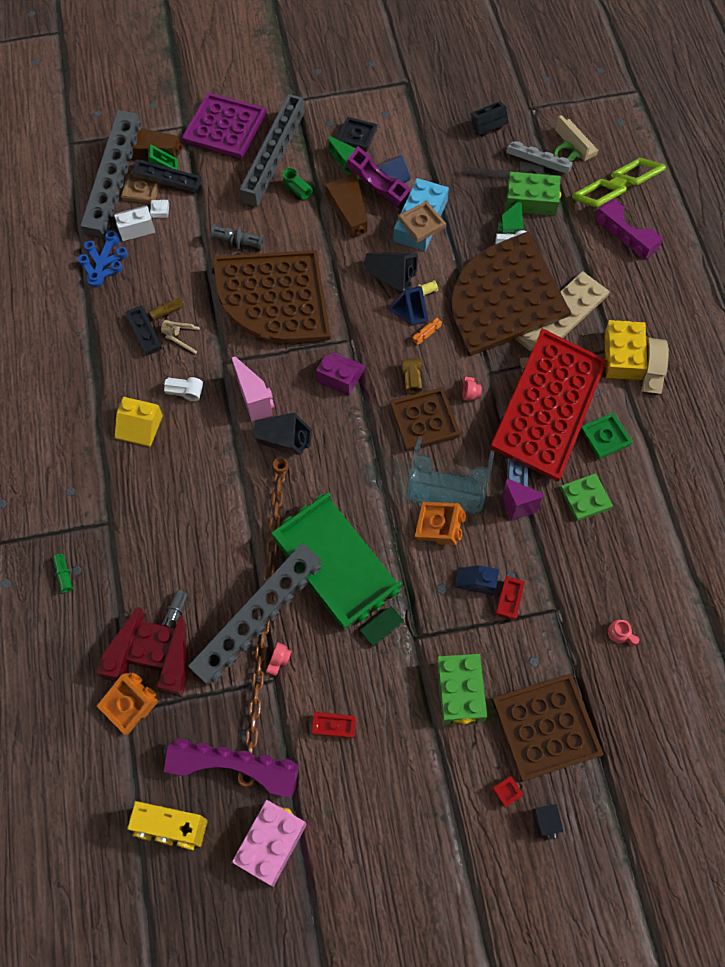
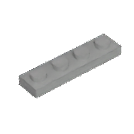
[506,141,573,174]

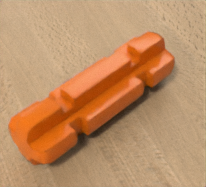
[412,318,442,345]

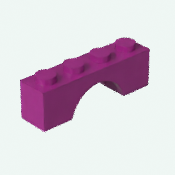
[346,146,411,208]
[595,199,663,260]

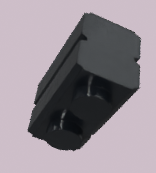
[470,101,509,135]

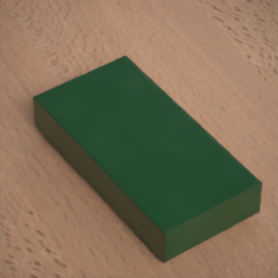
[360,606,404,647]

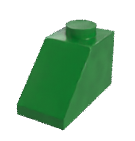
[498,202,524,234]

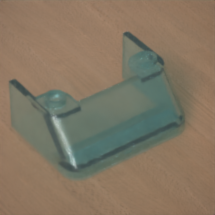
[407,436,495,514]

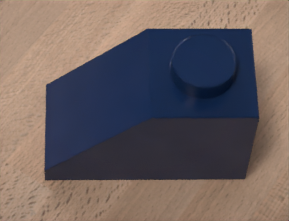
[454,565,499,596]

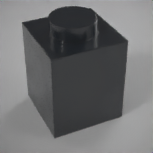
[532,804,564,841]

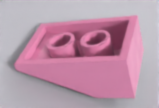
[232,357,274,421]

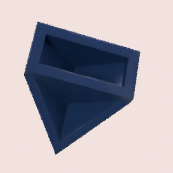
[377,155,411,183]
[387,286,429,325]

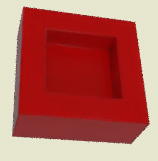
[493,776,523,808]

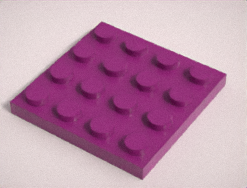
[182,92,267,159]

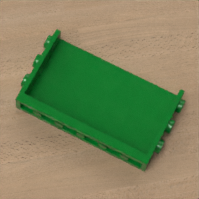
[272,492,402,631]

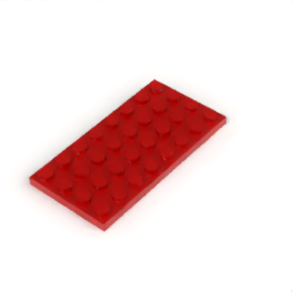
[490,328,607,482]

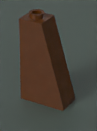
[117,128,182,160]
[325,173,367,238]

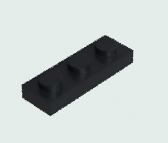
[125,305,162,356]

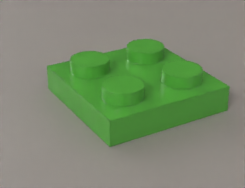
[560,474,613,522]

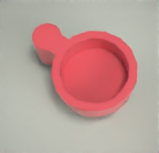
[462,377,482,401]
[608,620,639,647]
[266,642,292,676]

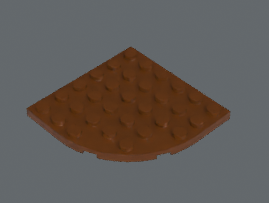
[452,231,571,356]
[213,250,331,343]

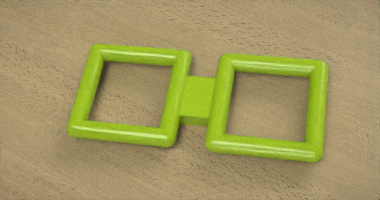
[572,158,666,208]

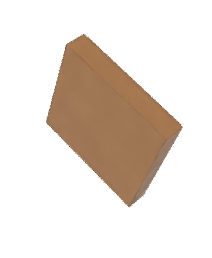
[121,171,160,204]
[398,201,446,243]

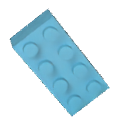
[393,178,449,251]

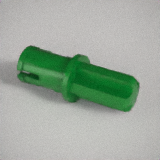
[53,554,73,593]

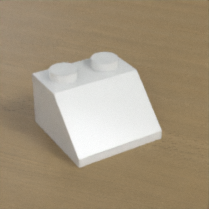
[114,205,156,241]

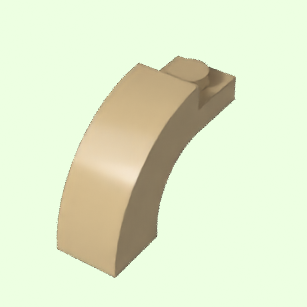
[642,338,669,394]

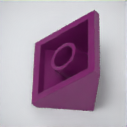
[501,478,544,521]

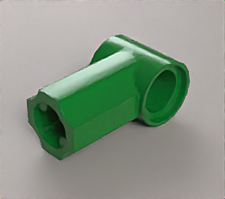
[283,168,313,200]

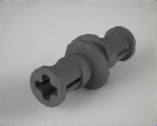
[210,224,264,250]

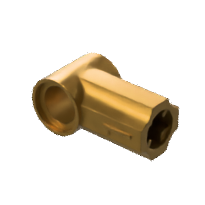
[402,358,422,394]

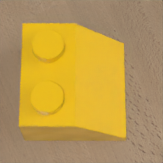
[115,397,163,447]

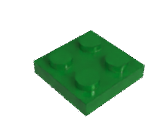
[580,412,633,460]

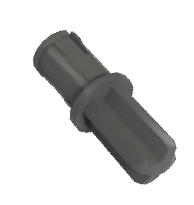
[161,590,187,628]

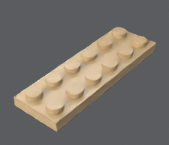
[514,271,610,352]

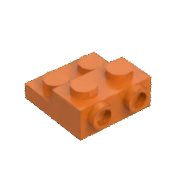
[415,502,466,545]
[97,673,158,735]

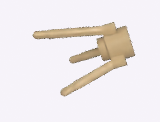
[161,320,200,354]

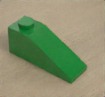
[327,136,360,179]

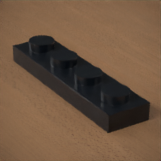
[132,159,202,193]

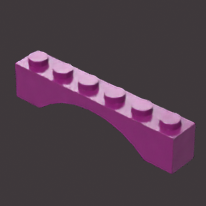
[164,739,299,798]

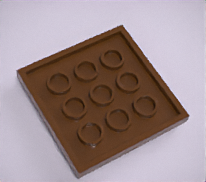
[492,673,604,782]

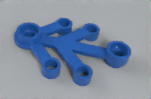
[78,230,128,287]

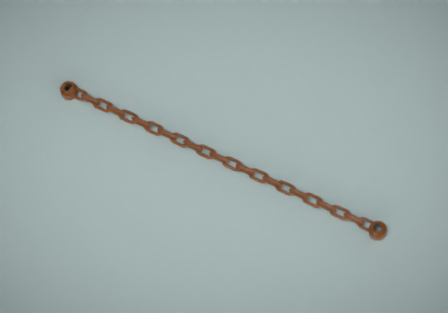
[238,457,289,787]

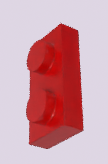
[496,576,525,621]
[312,712,356,739]

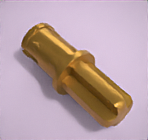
[149,297,184,321]

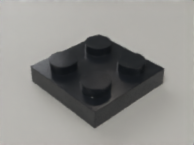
[337,116,377,152]

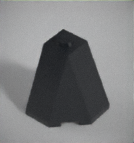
[364,252,418,291]
[253,413,312,455]

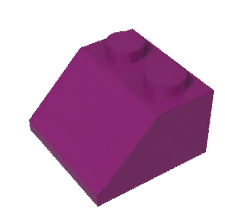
[316,352,366,395]

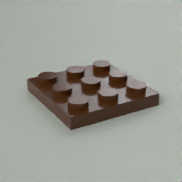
[390,387,460,451]

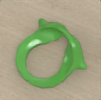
[554,141,580,162]

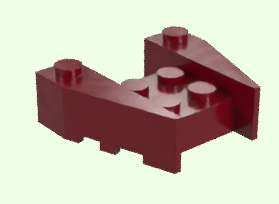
[97,607,188,697]

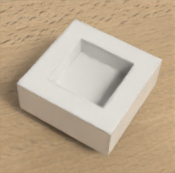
[150,200,169,218]

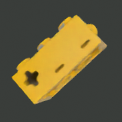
[604,320,648,380]
[128,801,208,850]

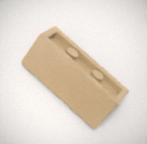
[555,115,598,161]

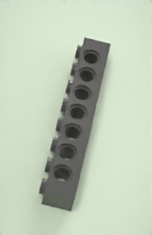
[240,94,305,207]
[81,110,141,238]
[189,543,323,684]

